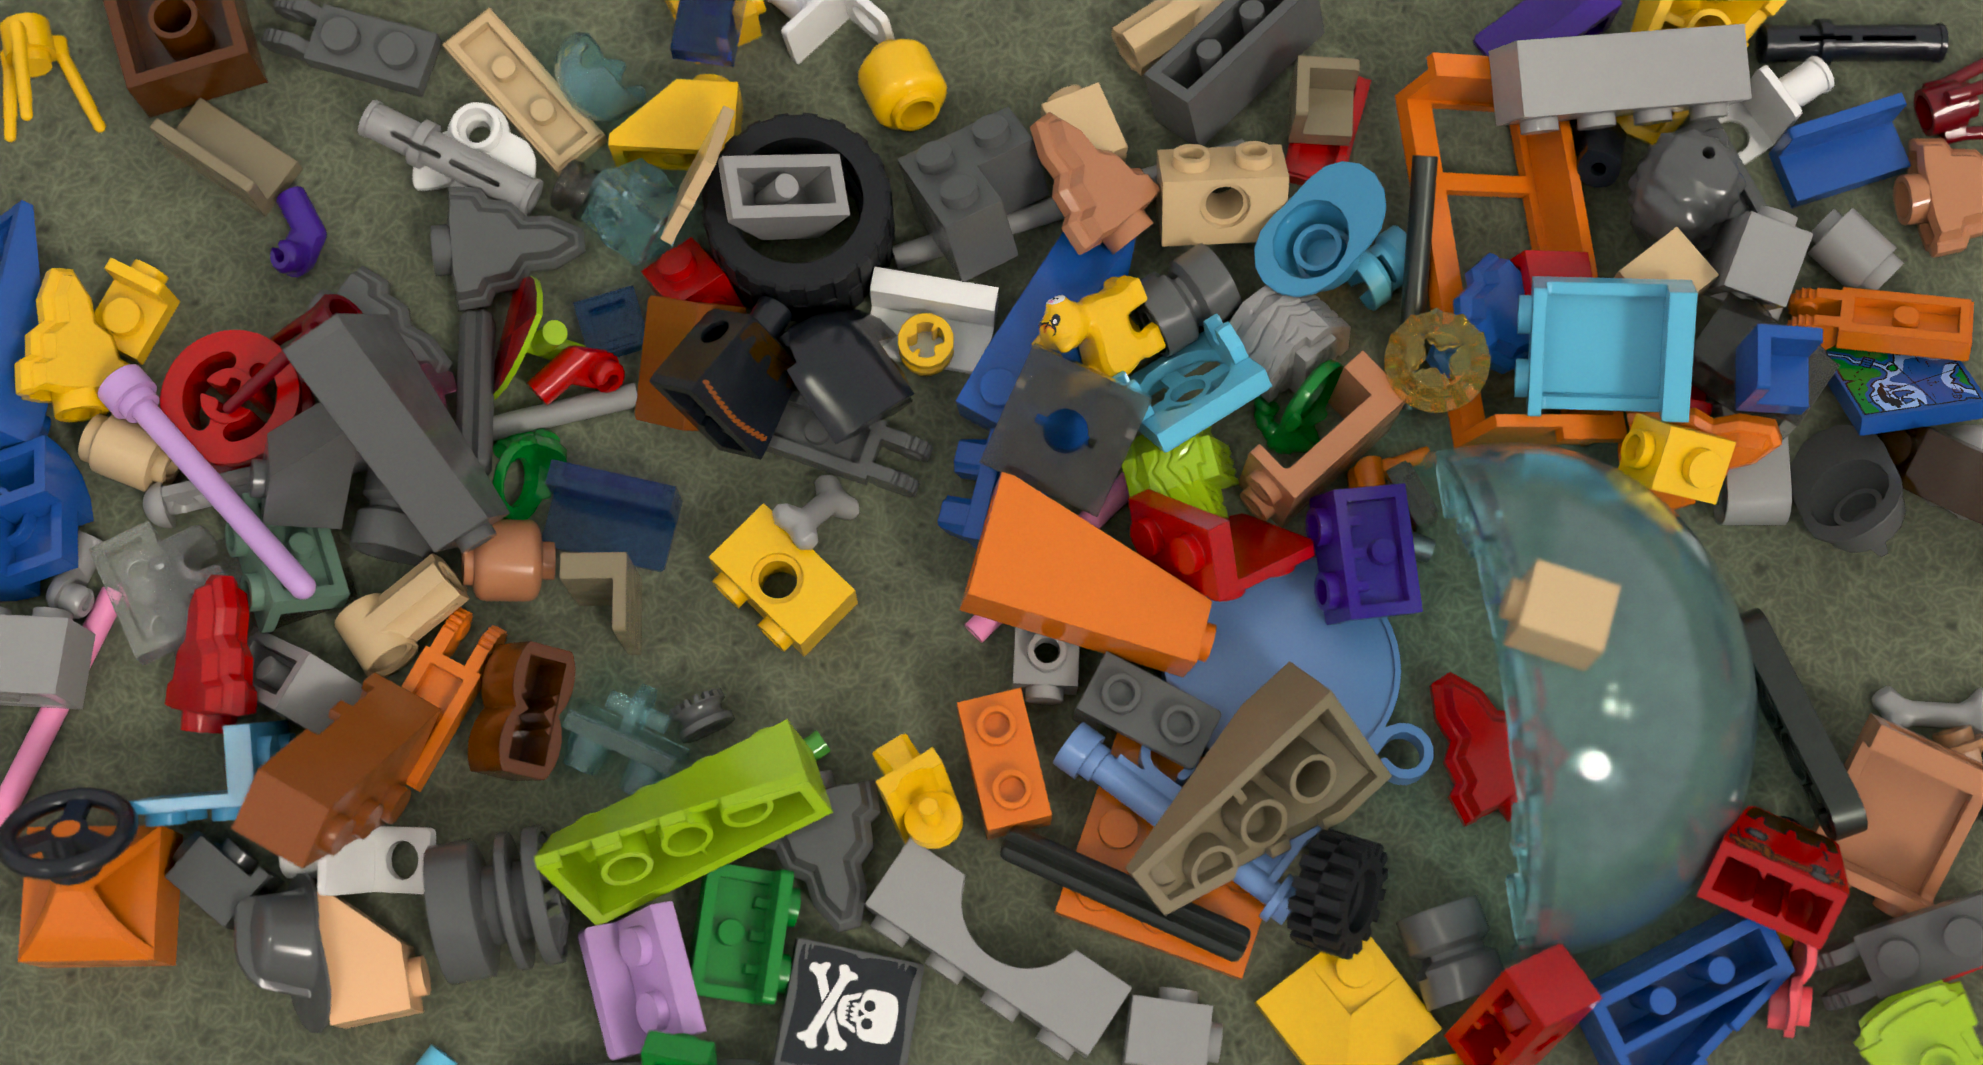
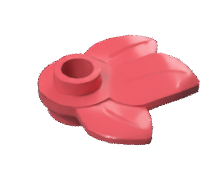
[1766,939,1818,1039]

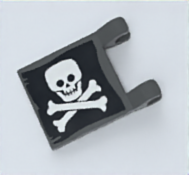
[771,937,924,1065]

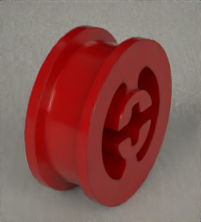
[160,330,315,473]

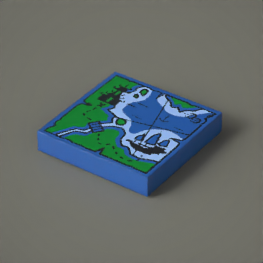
[1814,345,1983,436]

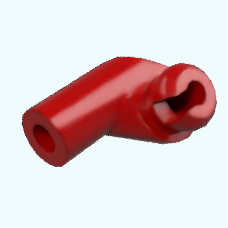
[526,345,625,406]

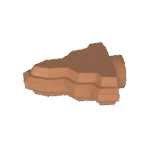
[1030,112,1161,255]
[1893,138,1983,258]

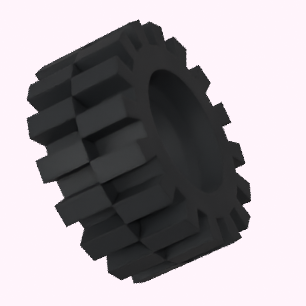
[1287,828,1388,960]

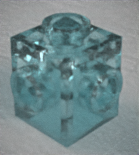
[581,158,696,266]

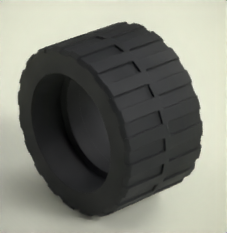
[701,112,895,323]

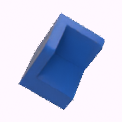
[1736,324,1823,415]

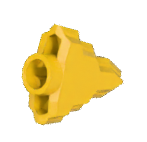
[14,268,129,422]

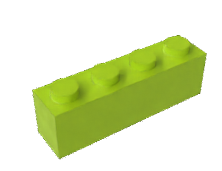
[534,719,833,926]

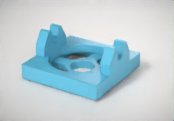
[1105,313,1272,453]

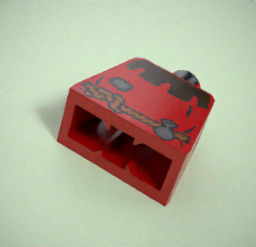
[1696,806,1850,950]

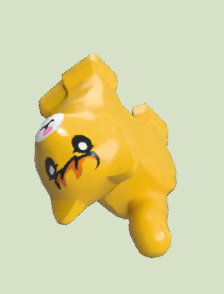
[1032,275,1166,400]

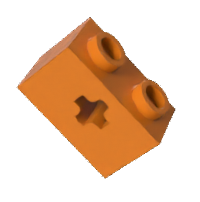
[957,688,1052,840]

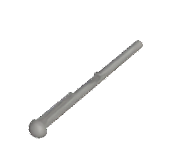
[143,382,638,528]

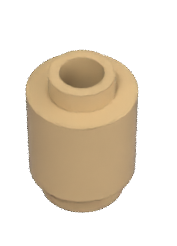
[78,414,180,492]

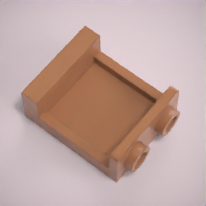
[1239,351,1408,528]
[1811,713,1983,918]

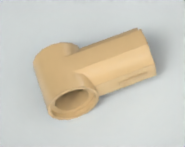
[1111,0,1224,76]
[335,553,470,677]

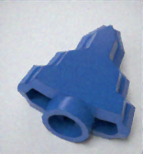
[1426,253,1529,379]

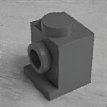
[165,831,285,930]

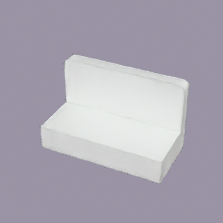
[870,267,999,374]

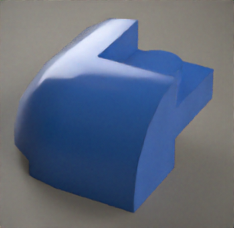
[0,435,94,602]

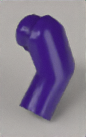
[270,186,327,277]

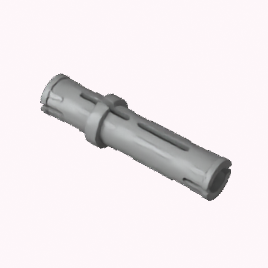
[358,99,544,216]

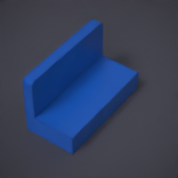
[1768,93,1911,209]

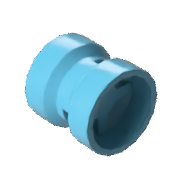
[1347,225,1407,311]

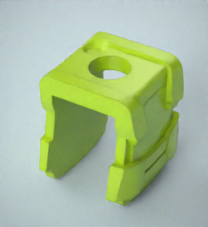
[1853,979,1983,1065]

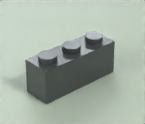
[1144,0,1325,146]

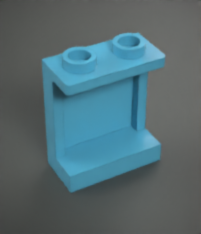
[1514,276,1698,422]

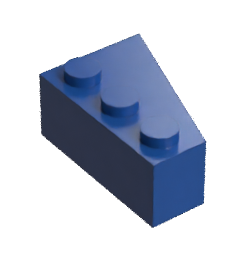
[1579,910,1795,1065]

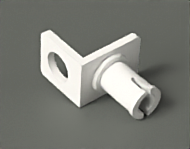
[766,0,895,64]
[1718,56,1835,165]
[279,826,436,896]

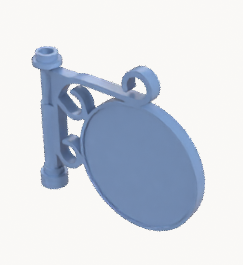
[1053,557,1434,925]

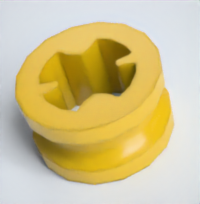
[898,313,954,376]

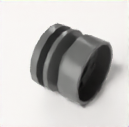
[423,824,570,985]

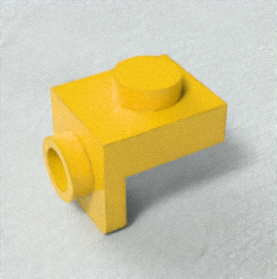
[1618,413,1736,505]

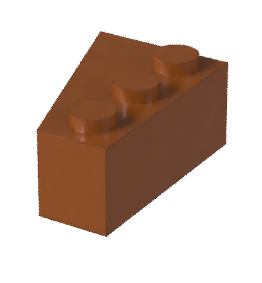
[231,672,441,869]

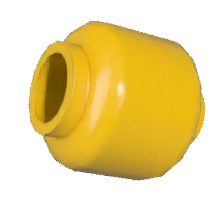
[858,39,947,131]

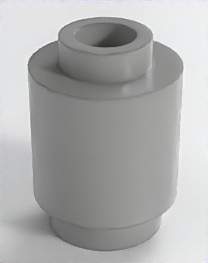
[1808,208,1904,290]

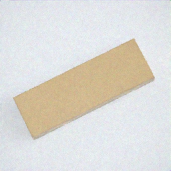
[442,8,608,179]

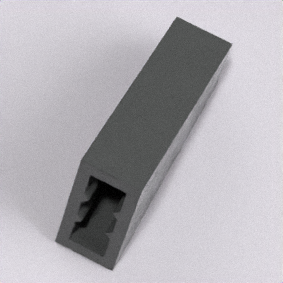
[283,314,510,554]

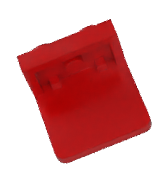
[1128,489,1315,602]

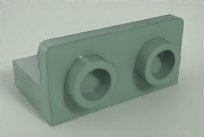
[225,493,350,633]

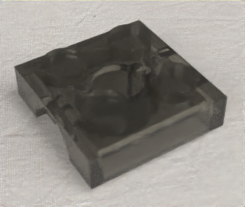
[979,342,1153,517]

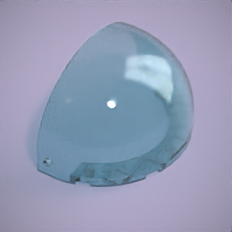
[1416,442,1758,966]

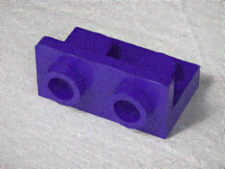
[1305,483,1423,625]

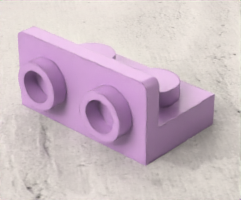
[578,901,706,1060]

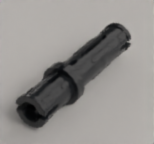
[1755,19,1949,67]

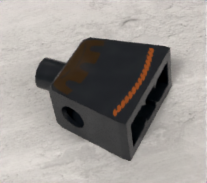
[649,296,797,460]

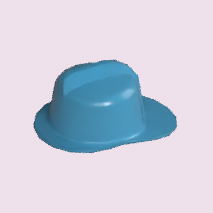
[1254,161,1387,298]

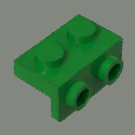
[689,864,801,1006]

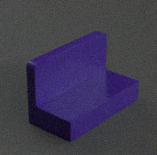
[1473,0,1623,56]

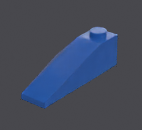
[0,200,51,451]
[956,232,1136,475]

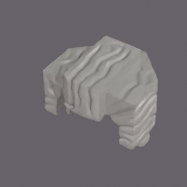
[1229,285,1351,403]

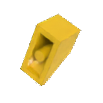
[608,74,743,171]

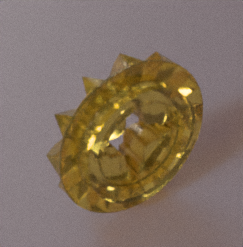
[1384,307,1491,413]

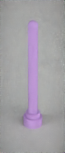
[98,364,316,599]

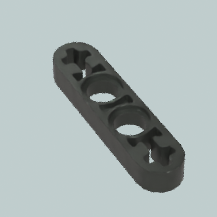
[1724,608,1868,842]

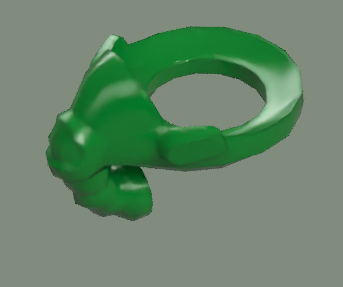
[1254,359,1344,455]
[492,428,567,520]

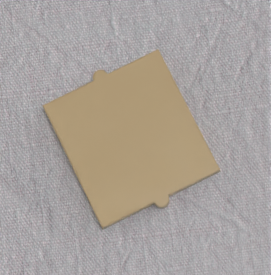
[660,105,735,245]

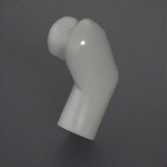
[46,530,108,619]

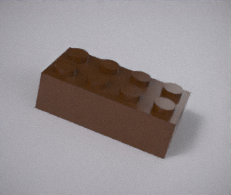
[103,0,268,118]

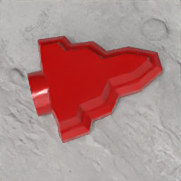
[165,574,257,734]
[1429,672,1571,827]

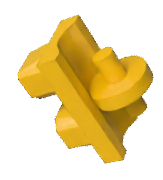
[872,733,963,849]

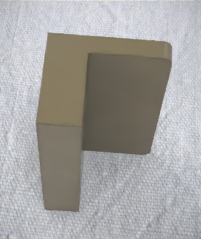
[149,98,303,217]
[560,552,643,655]

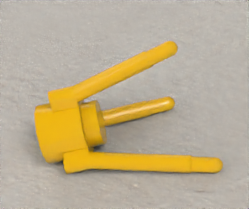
[0,13,106,142]

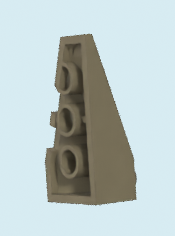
[1125,661,1392,915]

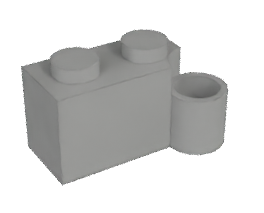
[1703,206,1814,322]

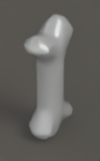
[772,475,860,550]
[1871,686,1983,735]

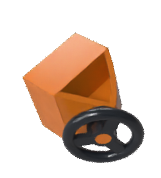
[0,787,183,968]

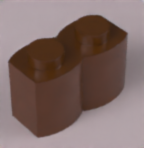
[468,641,575,781]

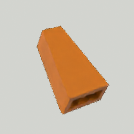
[959,472,1217,677]

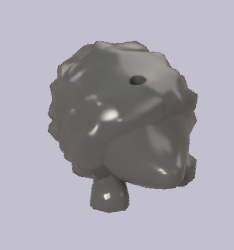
[1627,128,1747,244]

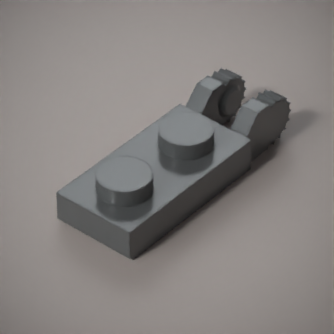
[260,0,442,97]
[766,390,934,498]
[1814,889,1983,1011]

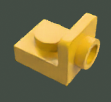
[94,258,180,365]

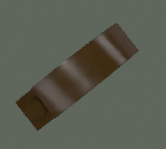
[1876,426,1983,525]

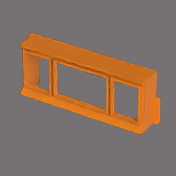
[1395,52,1627,450]

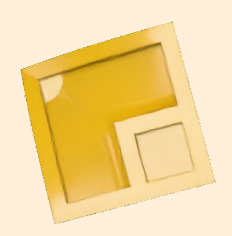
[1254,936,1442,1065]

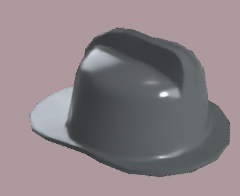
[1790,425,1906,557]
[234,873,331,1033]

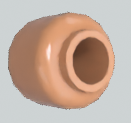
[461,519,556,602]

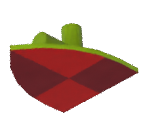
[493,275,586,400]

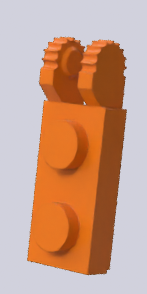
[1786,287,1974,361]
[401,607,508,793]

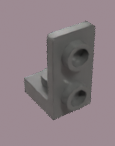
[1072,651,1221,770]

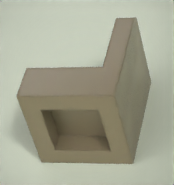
[1288,55,1360,146]

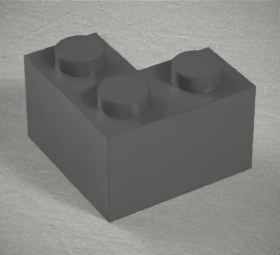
[897,107,1049,282]

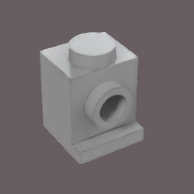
[1012,627,1080,705]

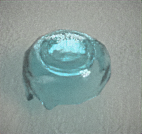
[554,32,646,122]

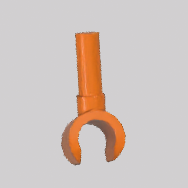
[1347,446,1432,488]

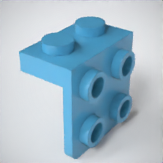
[129,720,296,827]

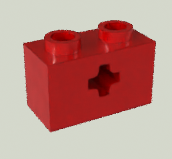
[1444,943,1603,1065]

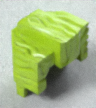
[1121,426,1239,519]

